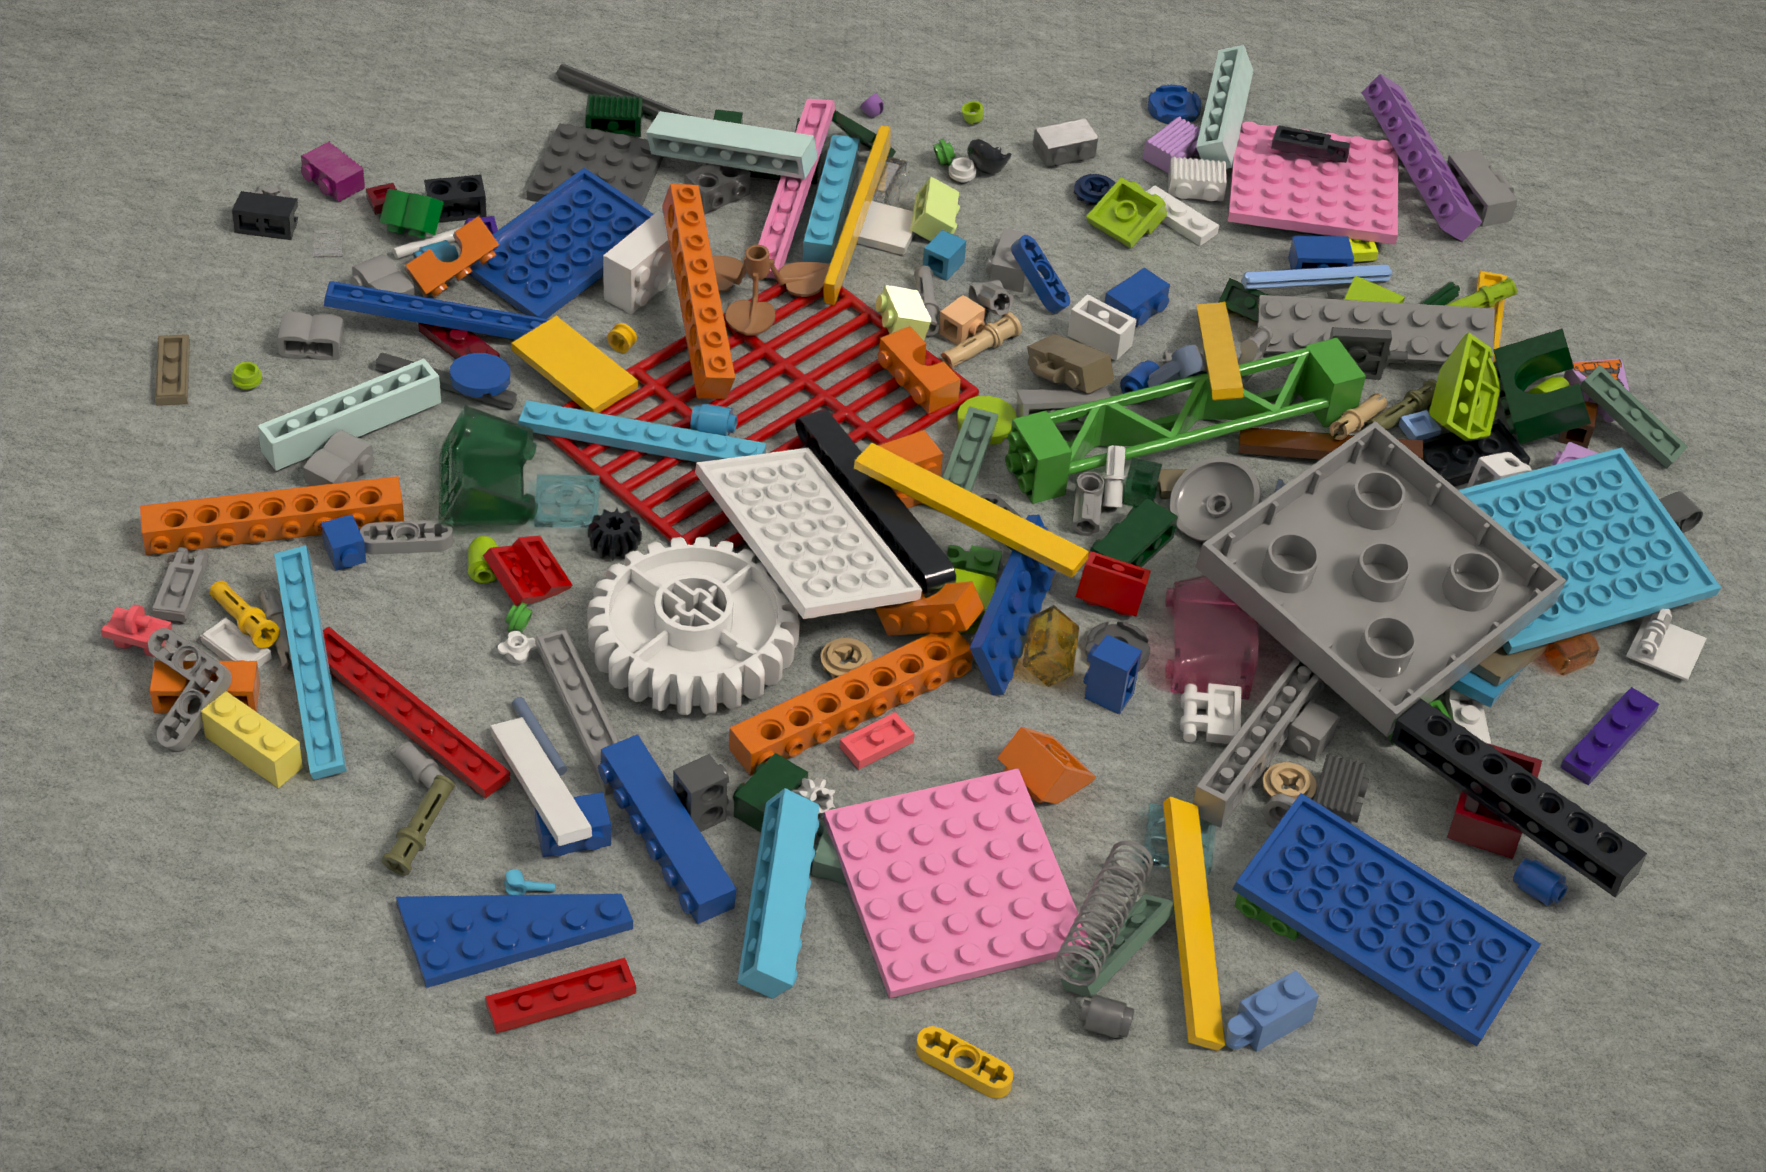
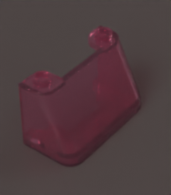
[1165,575,1259,700]

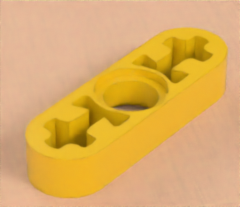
[916,1026,1013,1099]

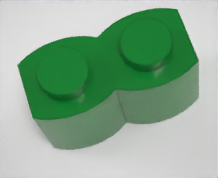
[379,189,444,239]

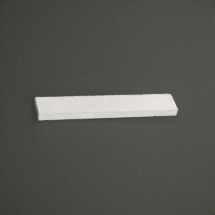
[490,717,592,846]

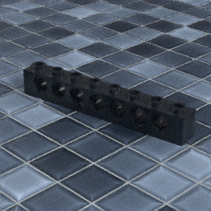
[1391,698,1647,898]

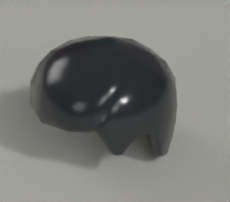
[967,139,1012,174]

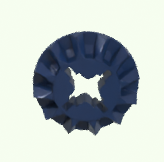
[1074,174,1116,206]

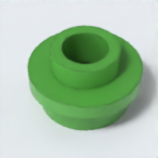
[933,139,955,166]
[505,602,533,634]

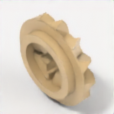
[820,638,873,679]
[1262,762,1317,799]

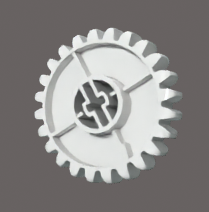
[587,537,800,715]

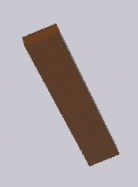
[1238,428,1423,460]

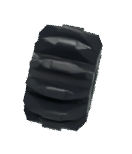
[588,508,642,561]

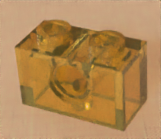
[1022,605,1079,687]

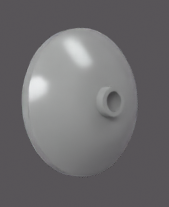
[1170,456,1262,543]

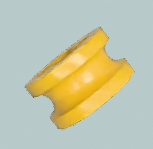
[607,323,637,353]

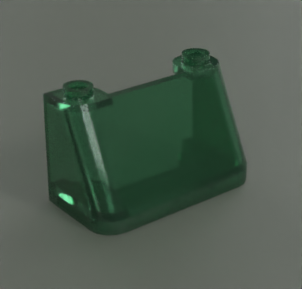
[438,405,538,527]

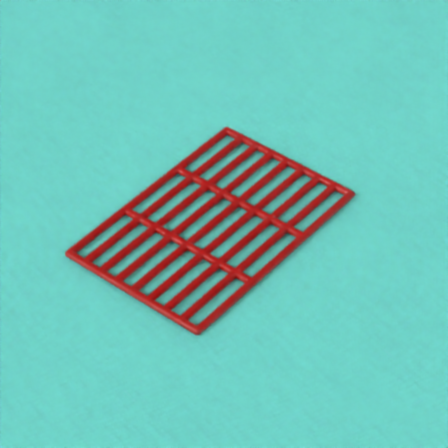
[543,283,979,549]

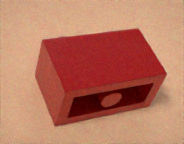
[1075,551,1151,617]

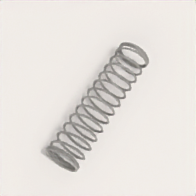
[1054,840,1153,986]

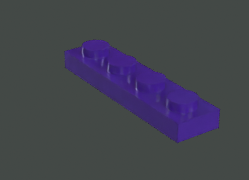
[1560,687,1659,785]

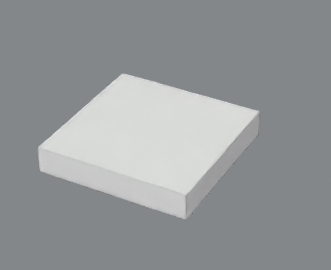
[857,201,915,255]

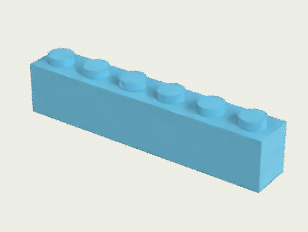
[802,135,860,264]
[737,788,819,999]

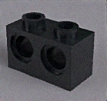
[424,174,487,223]

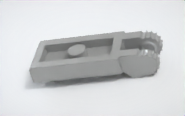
[152,548,208,622]

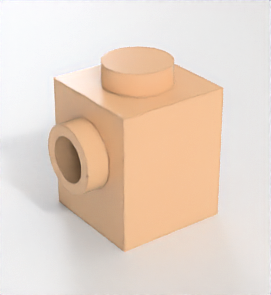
[938,295,985,345]

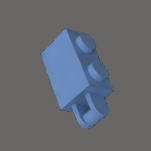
[1224,970,1319,1052]

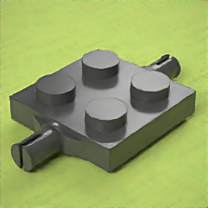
[1329,327,1408,380]

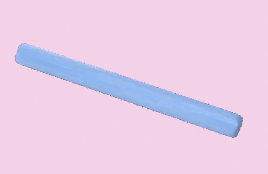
[1241,264,1392,289]

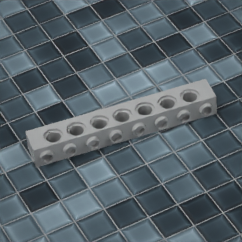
[1193,657,1328,828]

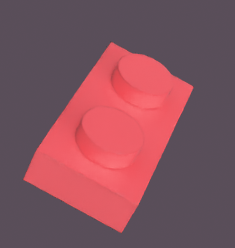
[840,712,915,770]

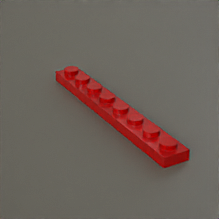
[323,627,511,799]

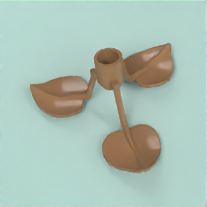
[712,245,830,335]

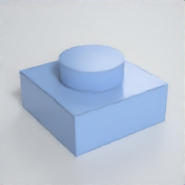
[1398,410,1441,440]

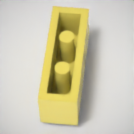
[201,691,303,788]

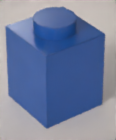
[321,515,366,571]

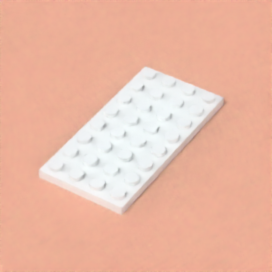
[695,448,922,619]

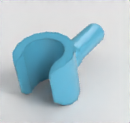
[504,869,555,895]

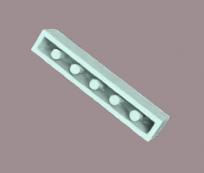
[1196,45,1253,169]
[646,111,818,179]
[258,359,441,471]

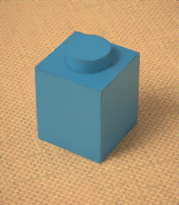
[923,230,967,281]

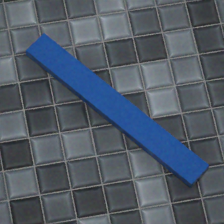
[324,281,566,340]

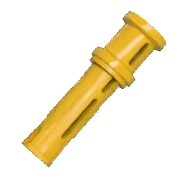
[209,580,280,648]

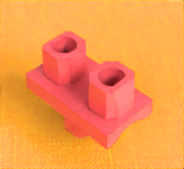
[101,604,172,657]

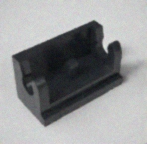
[232,191,298,240]

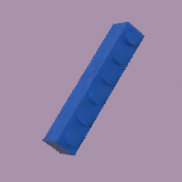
[598,734,737,924]

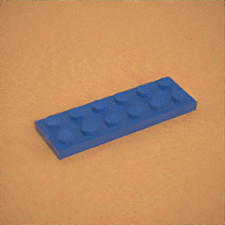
[970,514,1056,695]

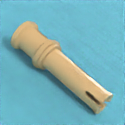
[941,312,1022,369]

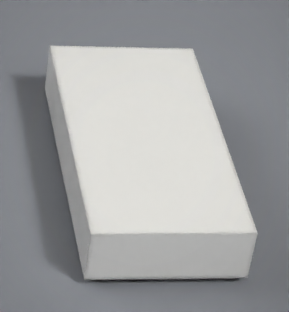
[201,618,272,668]

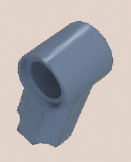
[1147,344,1208,398]

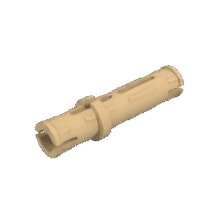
[1330,393,1387,440]

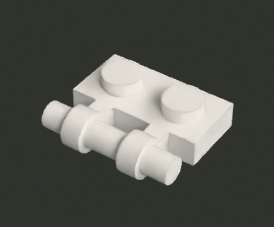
[1180,683,1241,744]

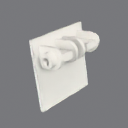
[1626,609,1707,681]

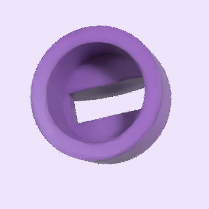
[860,93,884,117]

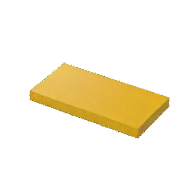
[511,315,638,413]

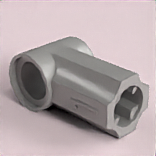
[969,280,1014,315]
[1072,471,1105,536]

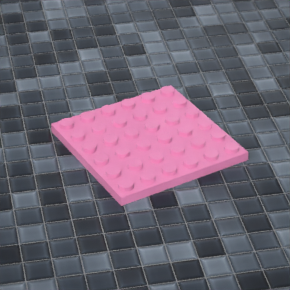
[1228,122,1398,245]
[823,769,1091,998]

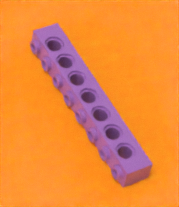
[1361,74,1482,241]

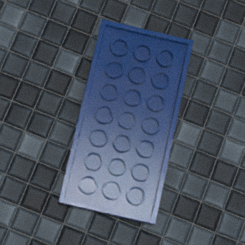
[1232,793,1541,1046]

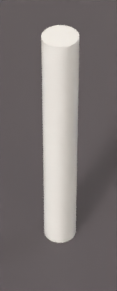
[393,226,463,259]

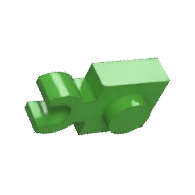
[947,545,1002,580]

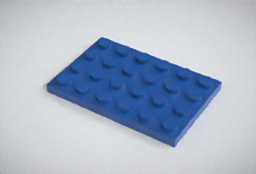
[469,168,654,319]

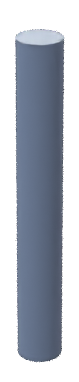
[512,697,567,776]

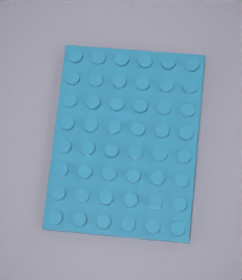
[1459,447,1721,655]

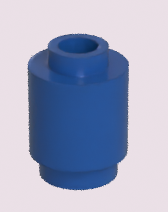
[1120,360,1160,394]
[1513,858,1568,906]

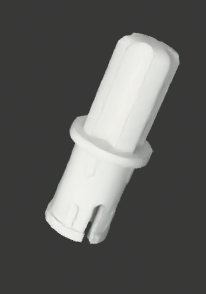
[1102,445,1127,507]

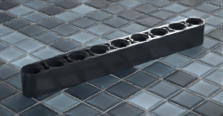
[795,409,956,595]

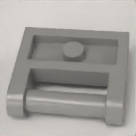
[1237,326,1273,385]

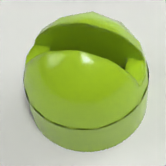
[961,101,984,125]

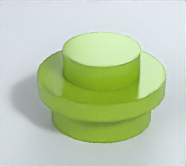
[231,362,263,390]

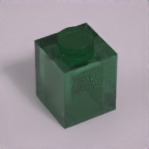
[1122,457,1162,507]

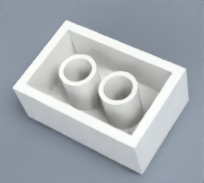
[603,211,675,314]

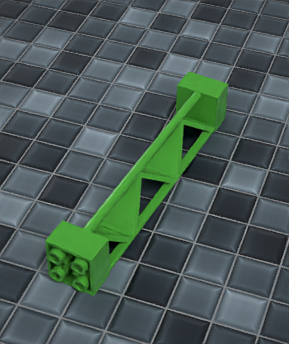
[1005,338,1366,504]

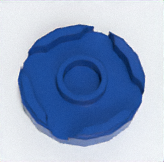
[1148,84,1201,124]
[450,353,510,398]

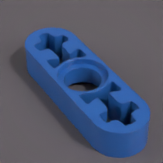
[1011,235,1070,314]

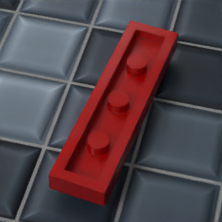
[485,957,636,1034]

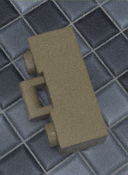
[1027,334,1114,393]

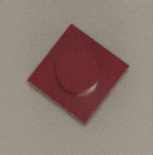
[366,183,397,215]

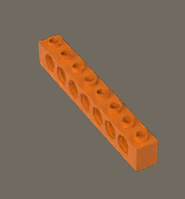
[662,184,735,399]
[140,476,404,555]
[729,631,973,776]

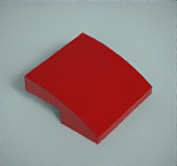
[483,535,573,606]

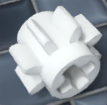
[792,778,835,819]

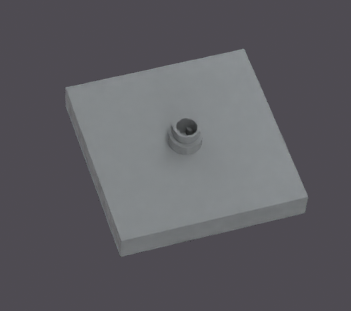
[1196,421,1567,737]

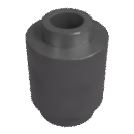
[1079,994,1135,1038]

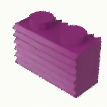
[301,141,365,202]

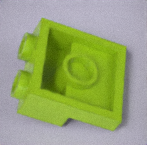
[1086,177,1167,249]

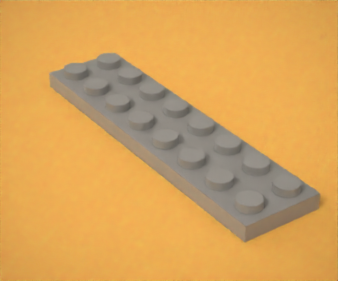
[1257,295,1495,365]

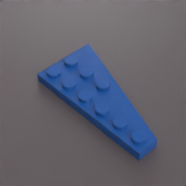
[396,893,633,988]

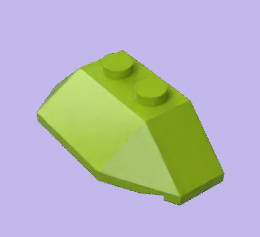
[1429,332,1500,441]

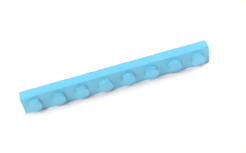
[518,400,766,462]
[274,545,347,780]

